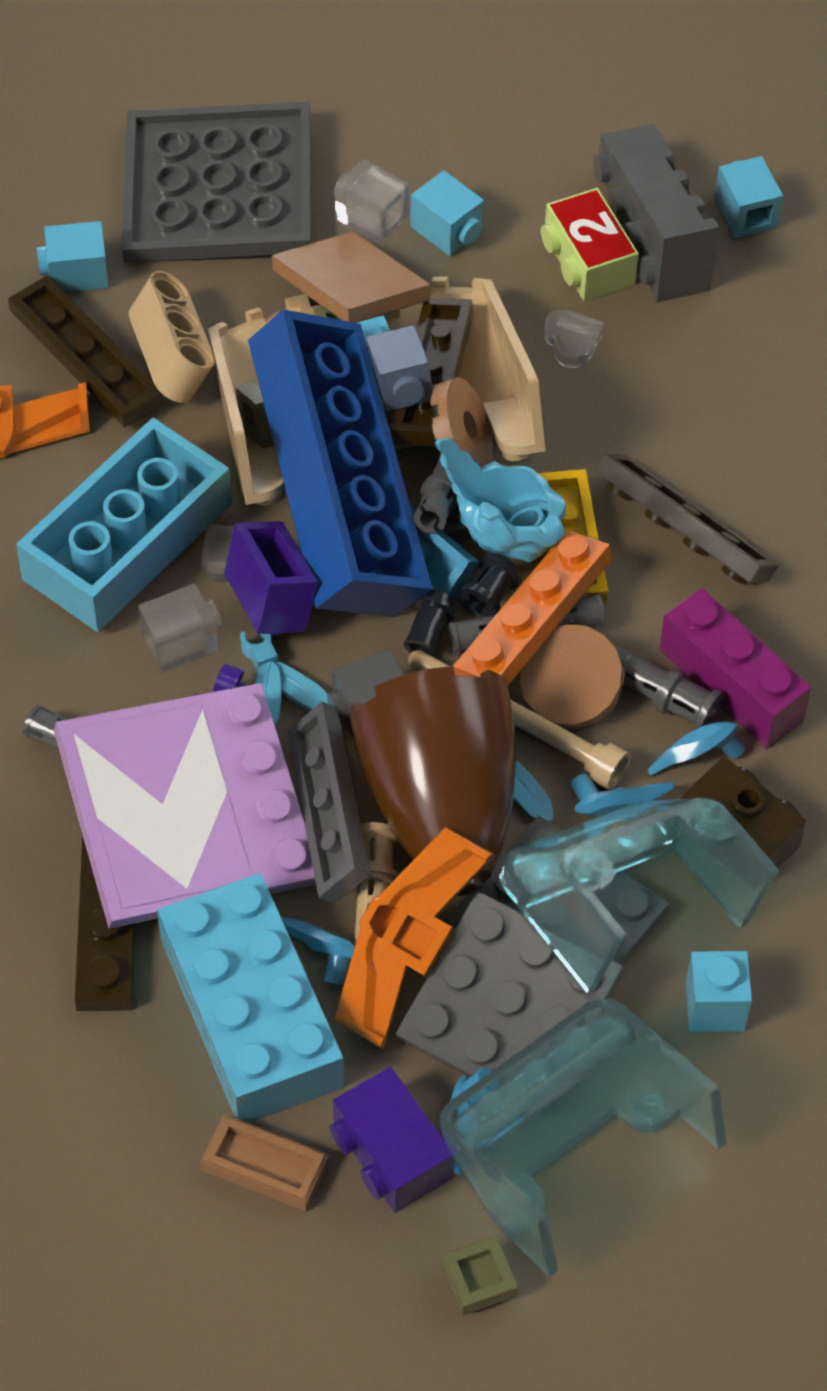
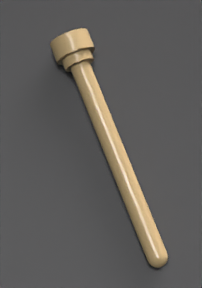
[408,650,631,790]

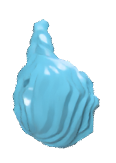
[435,438,566,563]

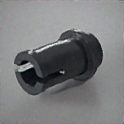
[403,590,455,656]

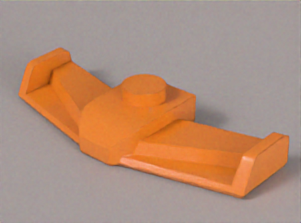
[0,382,90,459]
[333,827,495,1050]

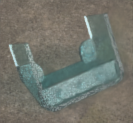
[499,798,780,993]
[440,998,727,1278]

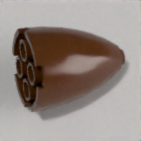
[350,666,516,896]

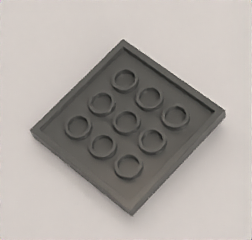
[122,102,312,263]

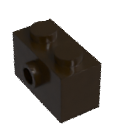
[677,756,806,887]

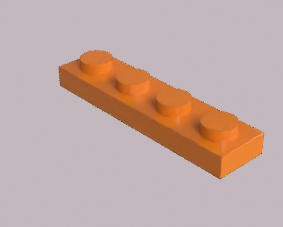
[453,530,613,685]

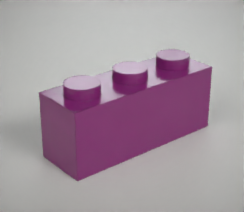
[659,588,812,750]

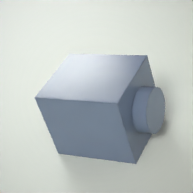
[366,325,433,412]

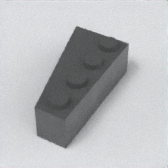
[593,124,719,302]

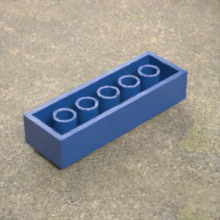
[248,309,432,617]

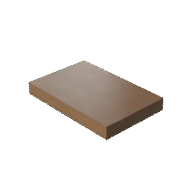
[272,231,431,323]

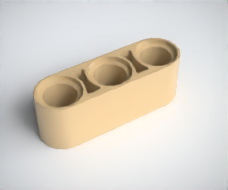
[128,271,215,403]

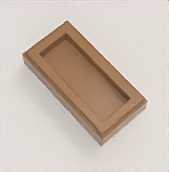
[200,1114,329,1212]

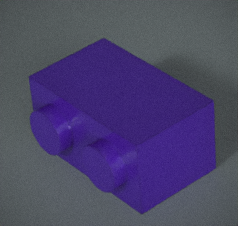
[224,521,318,635]
[329,1066,454,1213]

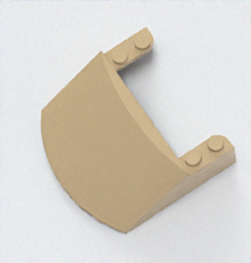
[208,277,546,505]

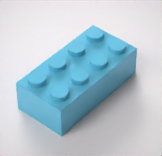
[16,418,232,633]
[157,873,344,1123]

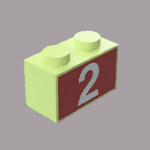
[541,188,639,302]

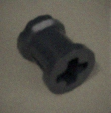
[457,553,522,618]

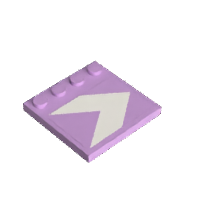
[54,683,316,929]

